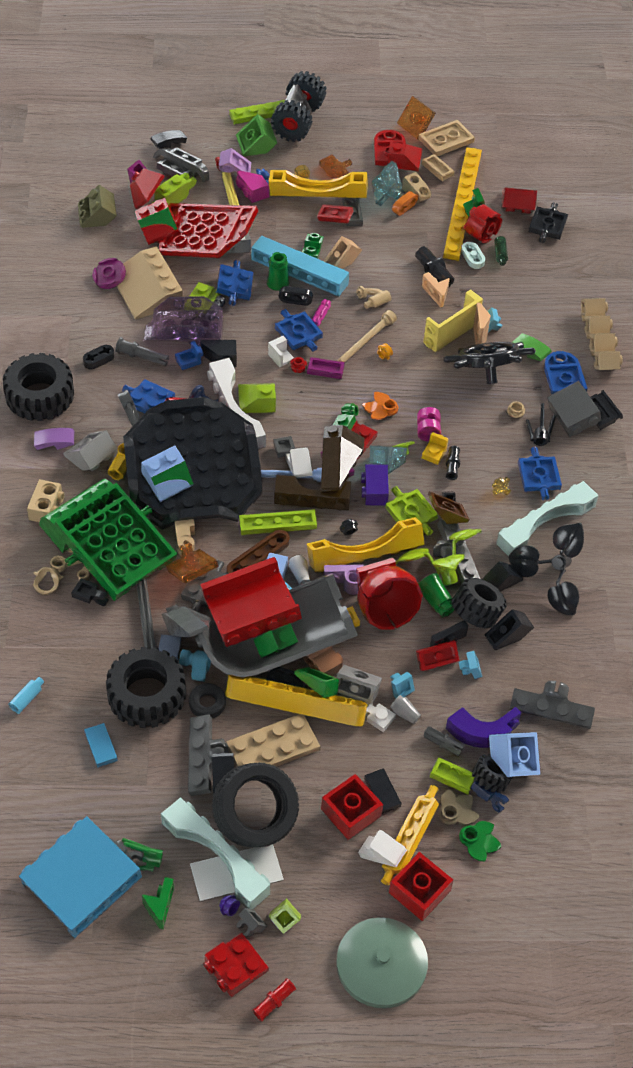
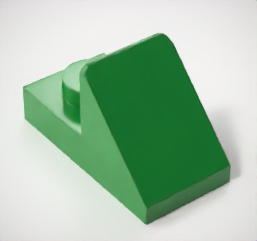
[463,188,485,216]
[253,623,298,658]
[142,877,174,929]

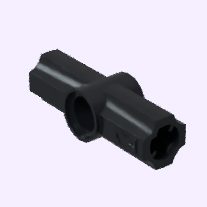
[415,246,455,288]

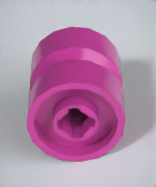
[417,407,441,442]

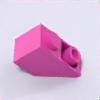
[236,170,269,203]

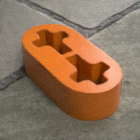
[392,191,418,216]

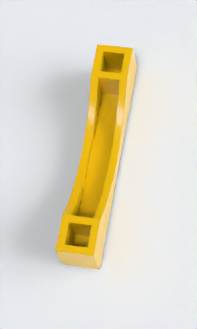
[269,170,368,198]
[307,517,424,572]

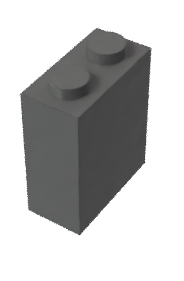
[547,381,602,437]

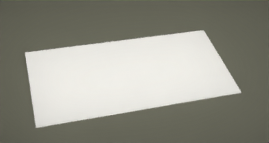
[190,844,284,901]

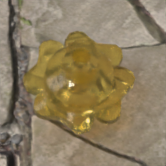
[492,477,511,495]

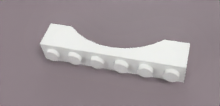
[207,358,266,449]

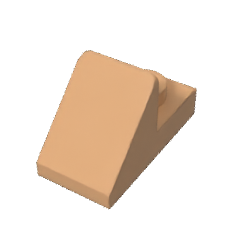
[422,272,450,308]

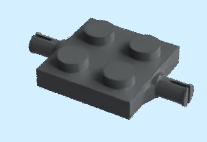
[181,560,226,612]

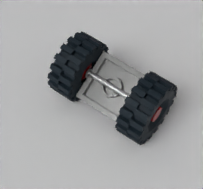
[271,71,327,142]

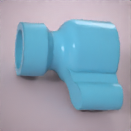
[179,649,211,682]

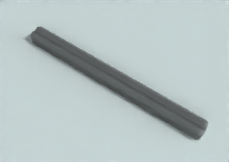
[133,558,156,649]

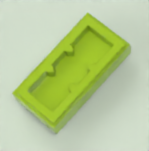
[430,757,475,795]

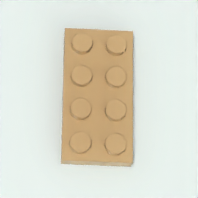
[226,714,320,767]

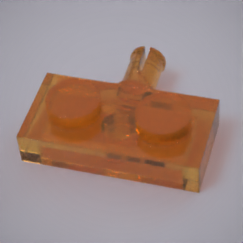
[319,154,352,179]

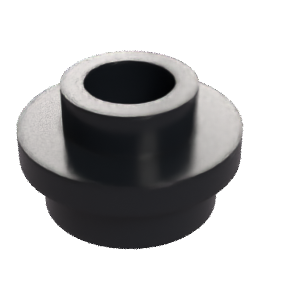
[339,519,358,535]

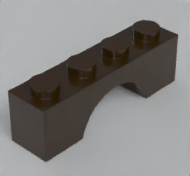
[274,475,351,511]

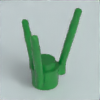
[122,838,163,872]

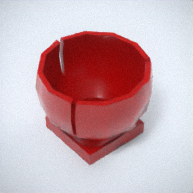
[356,558,423,630]

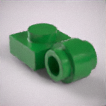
[333,403,359,430]

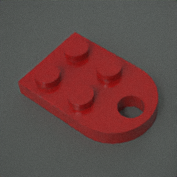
[374,130,406,166]

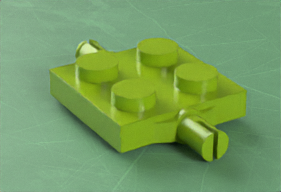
[386,486,438,536]

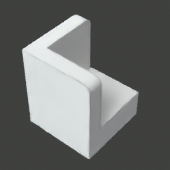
[268,336,294,367]

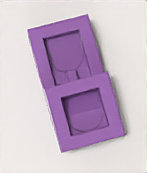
[34,428,74,450]

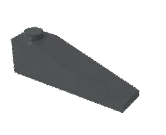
[162,604,211,637]

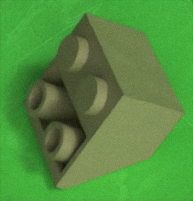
[78,185,117,228]

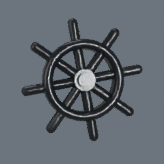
[443,342,536,384]

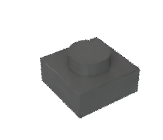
[273,436,295,458]

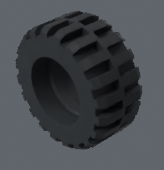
[3,353,74,421]
[106,647,186,728]

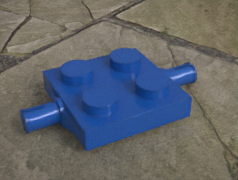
[216,260,253,306]
[275,309,323,352]
[122,379,175,414]
[518,447,562,500]

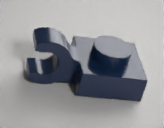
[470,781,509,813]

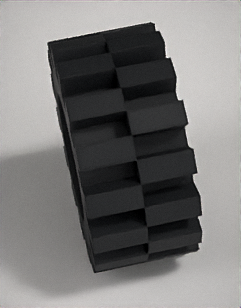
[472,754,513,793]

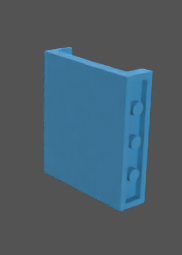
[19,816,142,938]

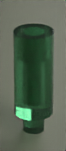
[494,236,508,266]

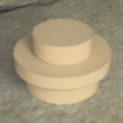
[507,401,525,418]

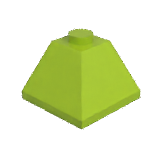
[238,383,276,413]

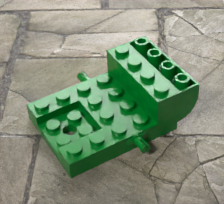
[39,479,177,601]

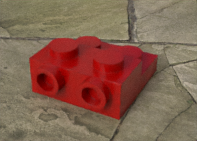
[203,933,269,997]

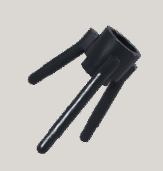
[526,403,556,446]

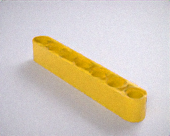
[225,675,367,726]

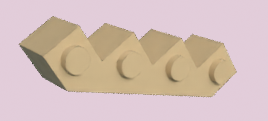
[581,298,623,370]

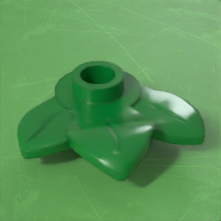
[459,821,502,862]

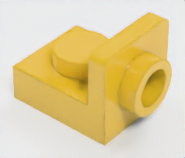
[421,432,448,465]

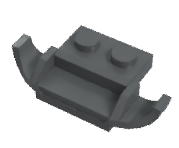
[153,148,209,182]

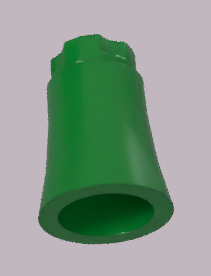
[266,252,290,291]
[418,573,454,618]

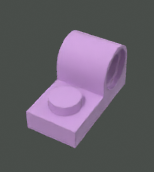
[219,148,251,173]
[323,565,363,595]

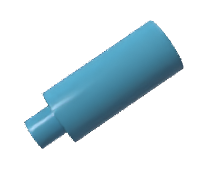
[8,677,44,714]

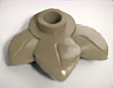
[439,789,479,825]

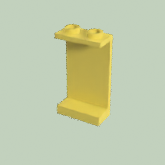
[423,290,483,353]

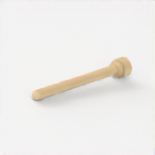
[338,310,397,362]

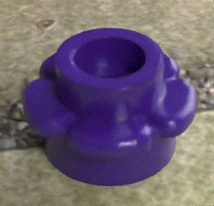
[219,895,240,917]

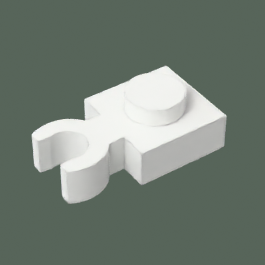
[365,703,396,732]

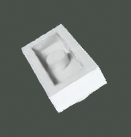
[286,448,312,478]
[358,830,407,867]

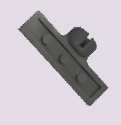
[433,520,481,584]
[510,681,595,729]
[188,714,229,796]

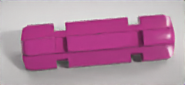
[312,299,331,327]

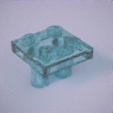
[371,161,405,206]

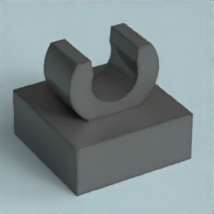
[236,908,267,937]

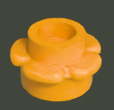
[377,343,393,360]

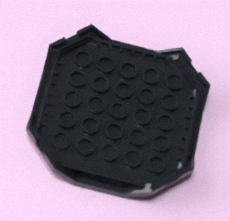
[123,397,263,530]

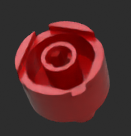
[463,204,502,243]

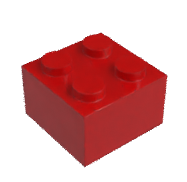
[321,774,383,840]
[389,852,453,922]

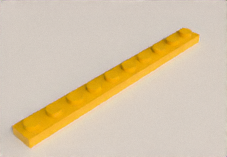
[443,147,482,261]

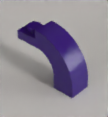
[446,707,521,748]

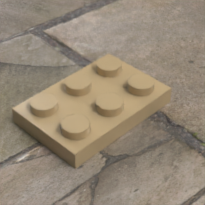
[418,120,475,156]

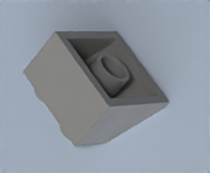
[63,430,118,471]

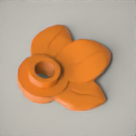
[363,392,398,420]

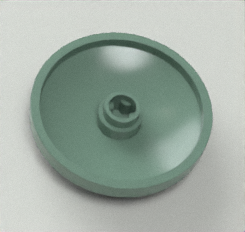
[336,917,428,1008]

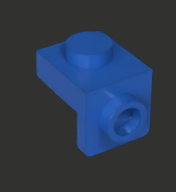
[175,341,203,370]

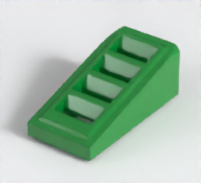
[295,667,339,698]

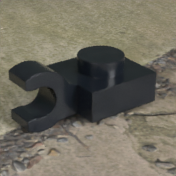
[71,578,109,606]

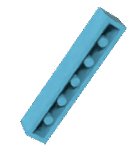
[251,236,349,297]

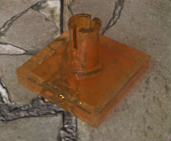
[397,96,436,140]
[166,543,219,584]

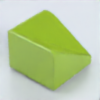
[269,898,301,934]

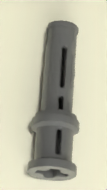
[115,337,169,366]

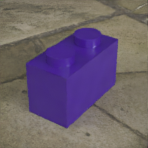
[361,464,389,506]

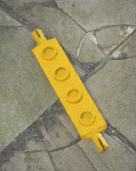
[381,785,439,885]

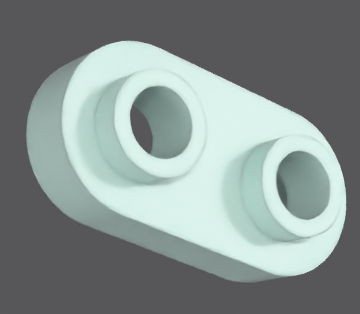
[461,242,485,269]

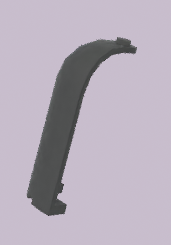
[195,573,358,677]

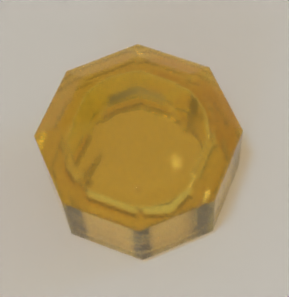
[294,165,310,179]

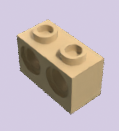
[27,479,64,522]

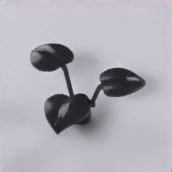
[508,523,584,615]

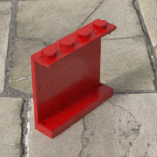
[200,557,302,647]

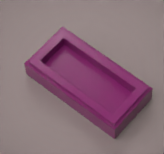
[307,357,345,379]

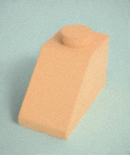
[324,236,362,269]

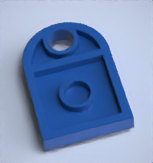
[544,351,588,394]

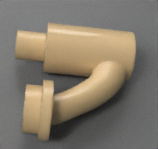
[356,286,391,309]

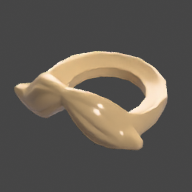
[33,567,63,595]

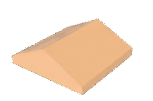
[473,303,491,345]

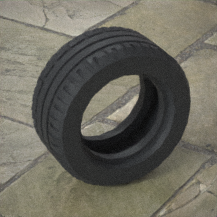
[212,762,299,848]

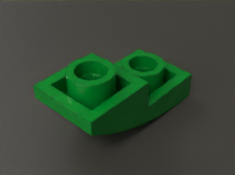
[302,233,324,259]

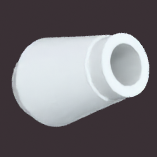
[288,555,310,585]

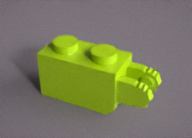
[154,173,197,204]

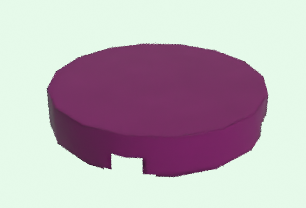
[92,258,126,289]

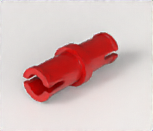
[252,978,296,1022]

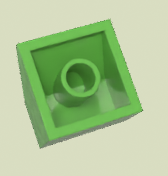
[236,114,277,156]

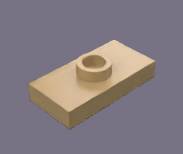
[422,154,455,181]

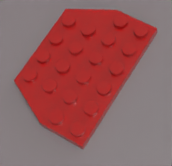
[159,203,258,258]

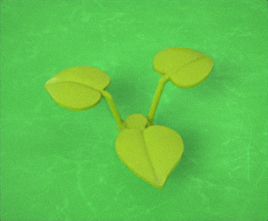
[396,529,482,585]

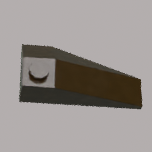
[321,425,365,491]

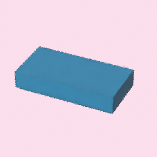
[84,723,118,768]

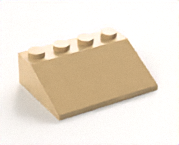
[117,246,183,320]

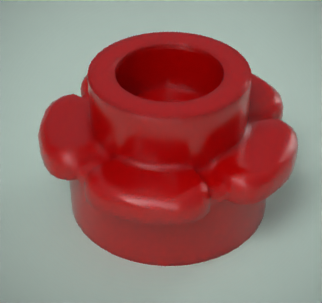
[290,357,307,373]

